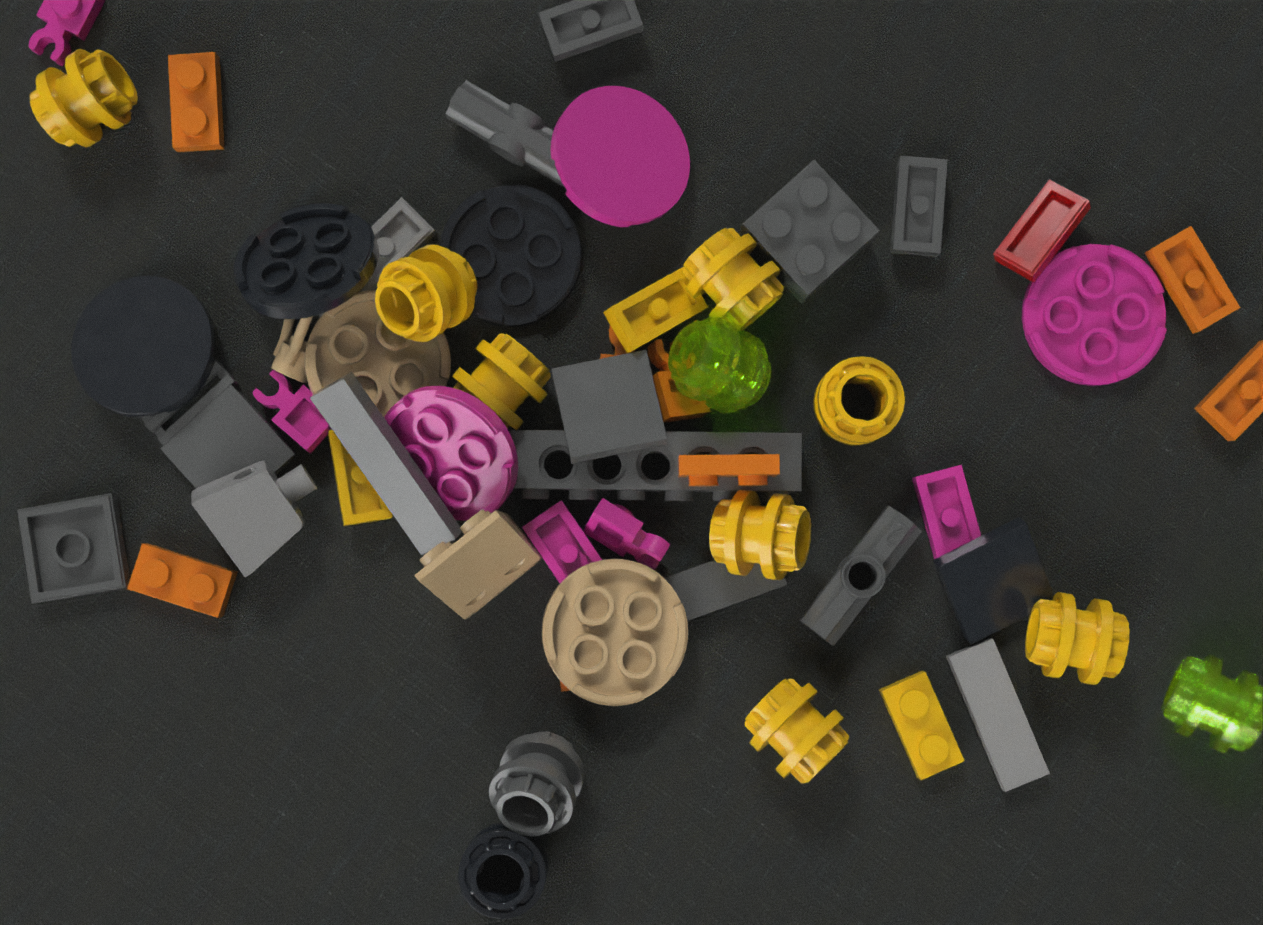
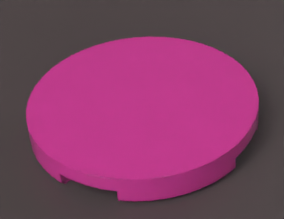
[550,86,690,227]
[1022,244,1167,386]
[384,386,518,521]

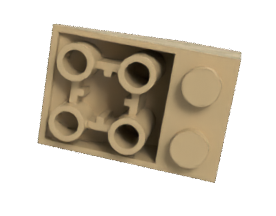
[414,509,543,620]

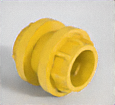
[30,49,138,147]
[683,228,784,332]
[375,245,477,342]
[452,333,551,430]
[813,356,905,445]
[709,490,811,580]
[1025,592,1129,685]
[745,678,849,783]

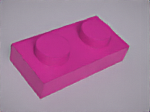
[912,465,981,559]
[522,500,602,583]

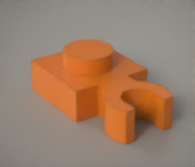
[648,336,711,423]

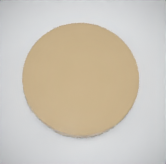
[305,290,451,417]
[542,559,688,706]

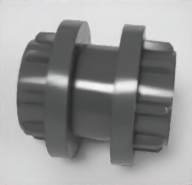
[489,731,585,836]

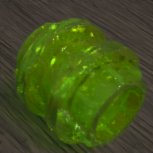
[668,317,771,414]
[1161,654,1263,754]

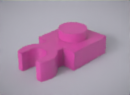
[29,0,106,66]
[253,370,332,454]
[583,498,670,570]

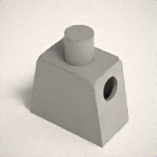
[191,460,317,577]

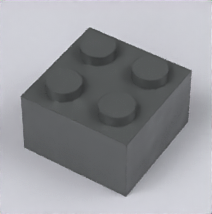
[739,159,880,304]

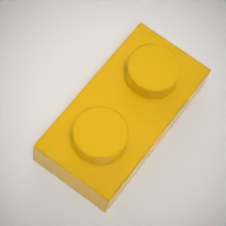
[603,267,708,353]
[328,430,393,526]
[879,671,965,780]

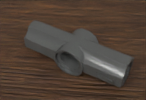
[446,80,565,187]
[799,506,922,646]

